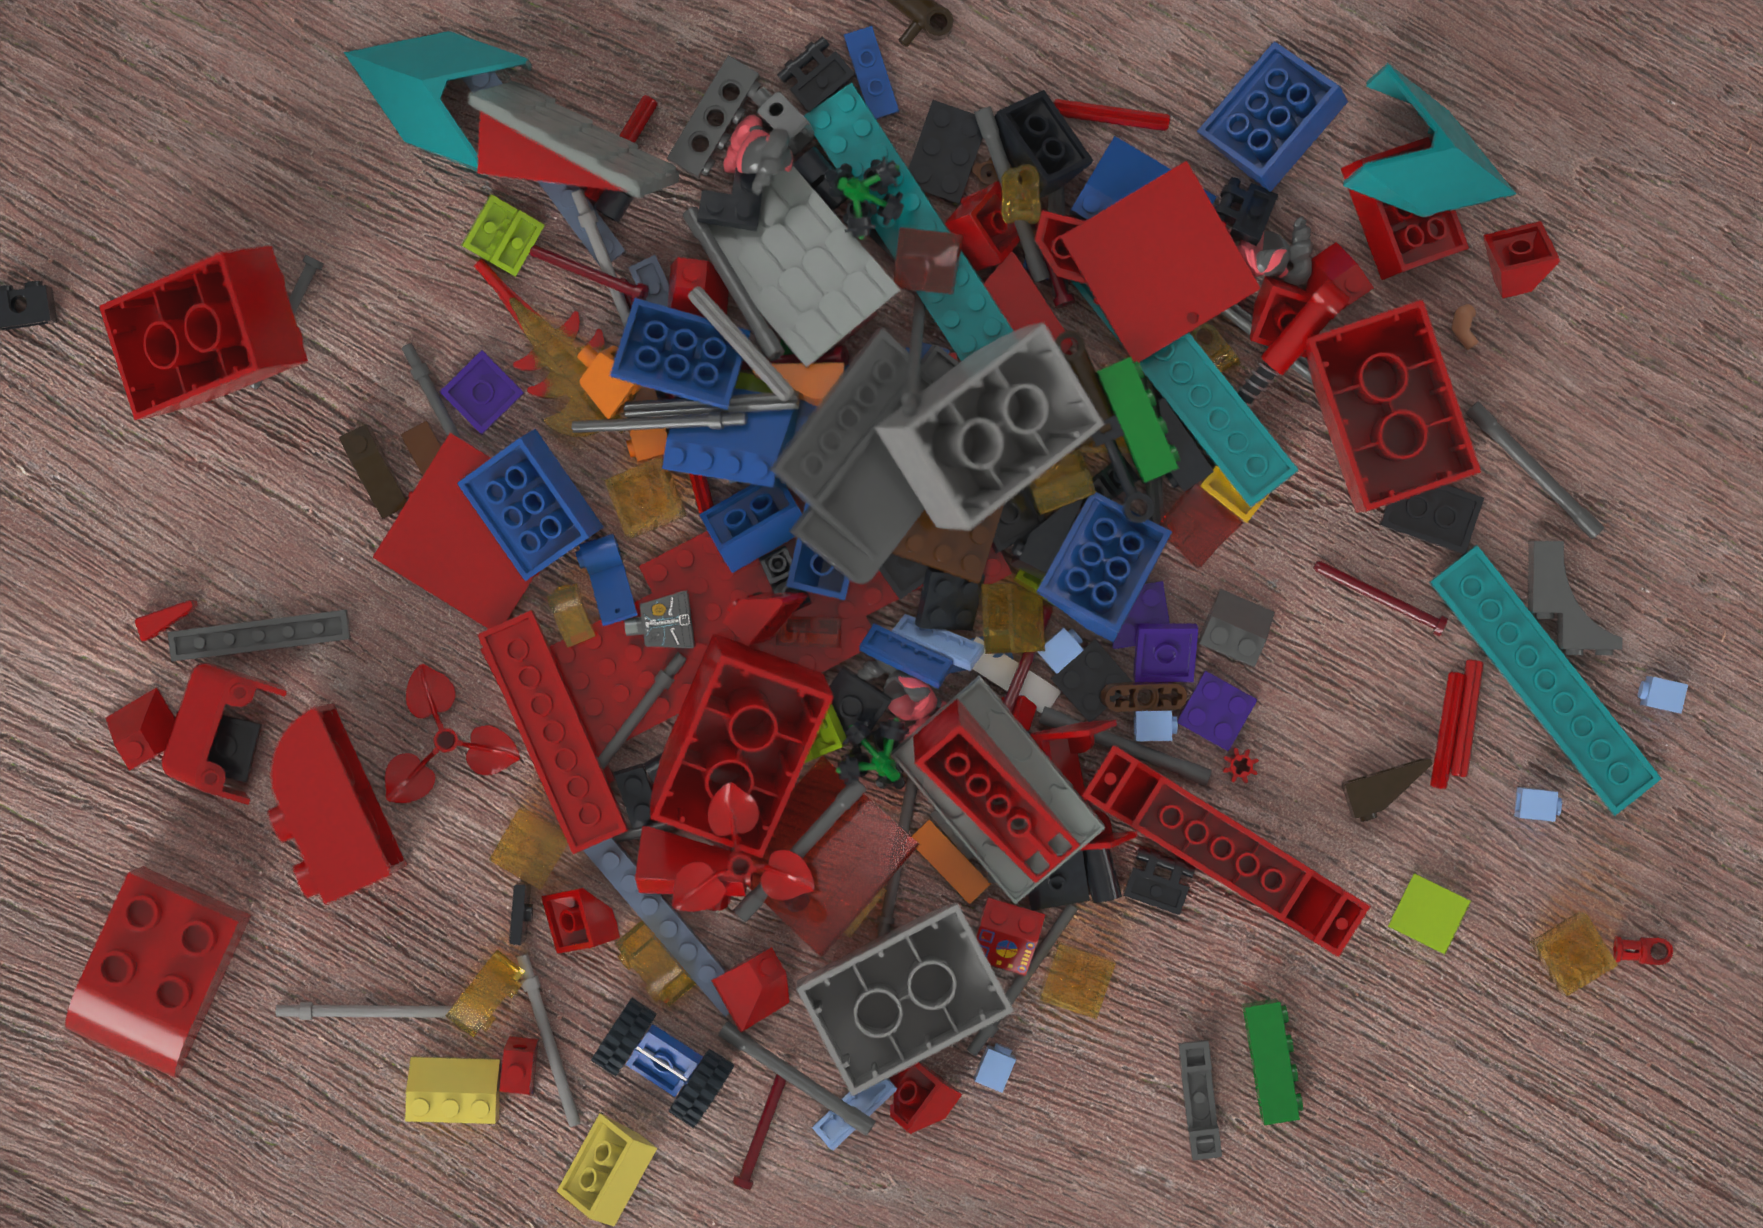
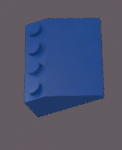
[1197,41,1348,192]
[1069,136,1217,221]
[610,298,751,410]
[662,388,798,488]
[457,428,604,581]
[1037,490,1172,643]

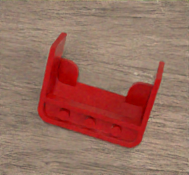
[161,662,287,805]
[1030,719,1138,850]

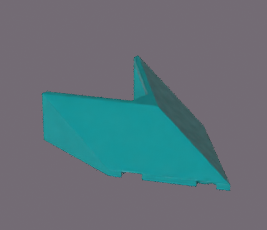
[344,31,532,176]
[1343,63,1516,217]

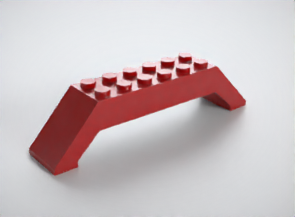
[1082,745,1371,958]

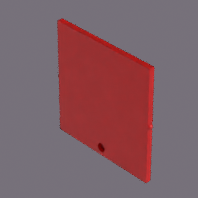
[1059,160,1261,363]
[373,433,540,629]

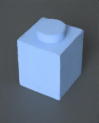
[1037,627,1084,674]
[1638,676,1688,714]
[1134,710,1178,741]
[1514,787,1562,822]
[974,1043,1016,1093]

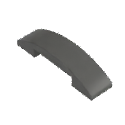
[1178,1039,1222,1161]

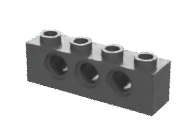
[667,55,761,180]

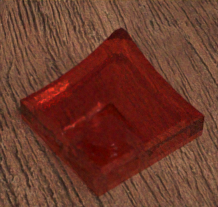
[893,227,964,295]
[1158,484,1243,568]

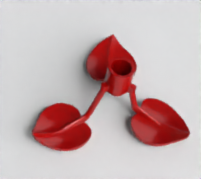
[385,664,520,803]
[672,783,815,912]

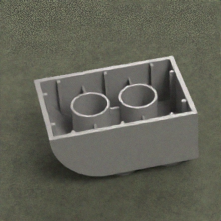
[875,323,1104,530]
[796,903,1014,1096]

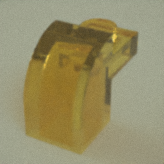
[547,583,595,648]

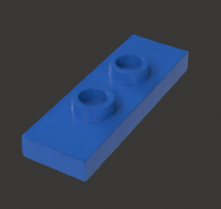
[844,26,899,119]
[859,623,953,689]

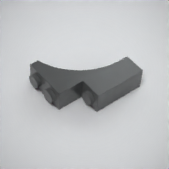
[1528,541,1623,655]

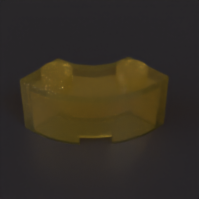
[614,920,696,1007]
[446,950,525,1038]

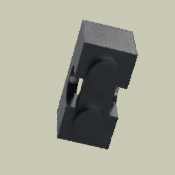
[0,281,57,331]

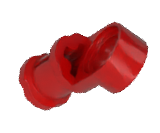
[1613,936,1673,965]

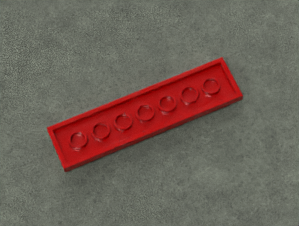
[477,610,629,854]

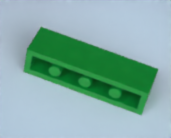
[1096,357,1180,483]
[1242,998,1303,1126]

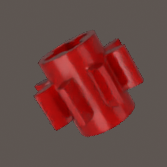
[1222,747,1259,784]

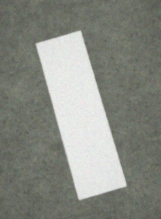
[972,636,1061,713]

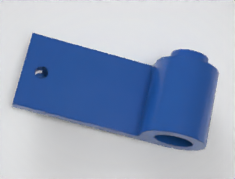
[575,533,638,626]

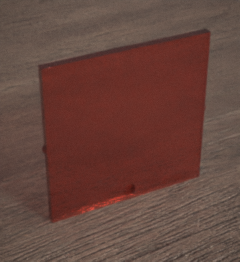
[746,756,920,957]

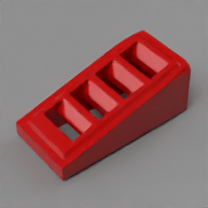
[134,600,198,642]

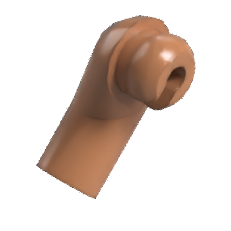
[1452,304,1479,350]

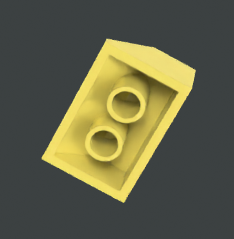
[405,1057,501,1124]
[557,1113,657,1226]

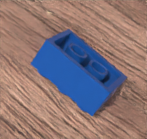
[699,484,802,573]
[786,502,850,600]

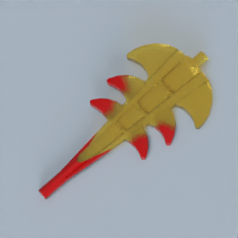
[474,259,637,437]

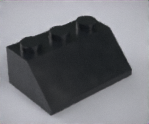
[994,90,1094,200]

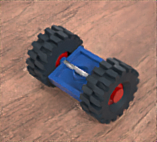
[590,997,735,1128]

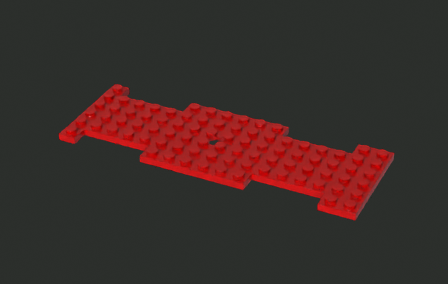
[480,488,1012,783]

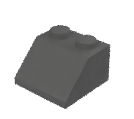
[1197,589,1275,667]

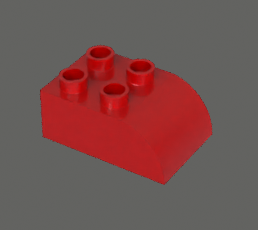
[99,245,308,420]
[1306,299,1481,513]
[650,633,834,858]
[268,703,407,905]
[65,866,252,1078]

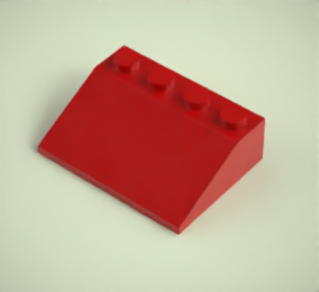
[1340,137,1469,280]

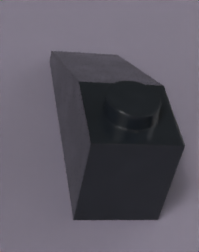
[1156,395,1214,492]
[1010,493,1085,580]

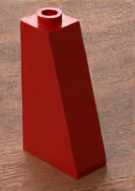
[983,251,1073,355]
[635,826,753,897]

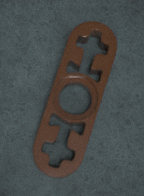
[1100,682,1187,712]

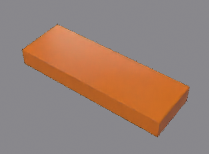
[908,819,991,905]

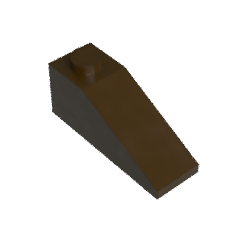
[339,424,407,519]
[1341,757,1433,822]

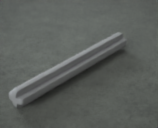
[688,286,794,401]

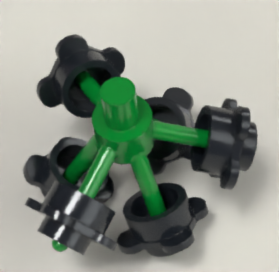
[824,156,904,239]
[836,717,909,790]

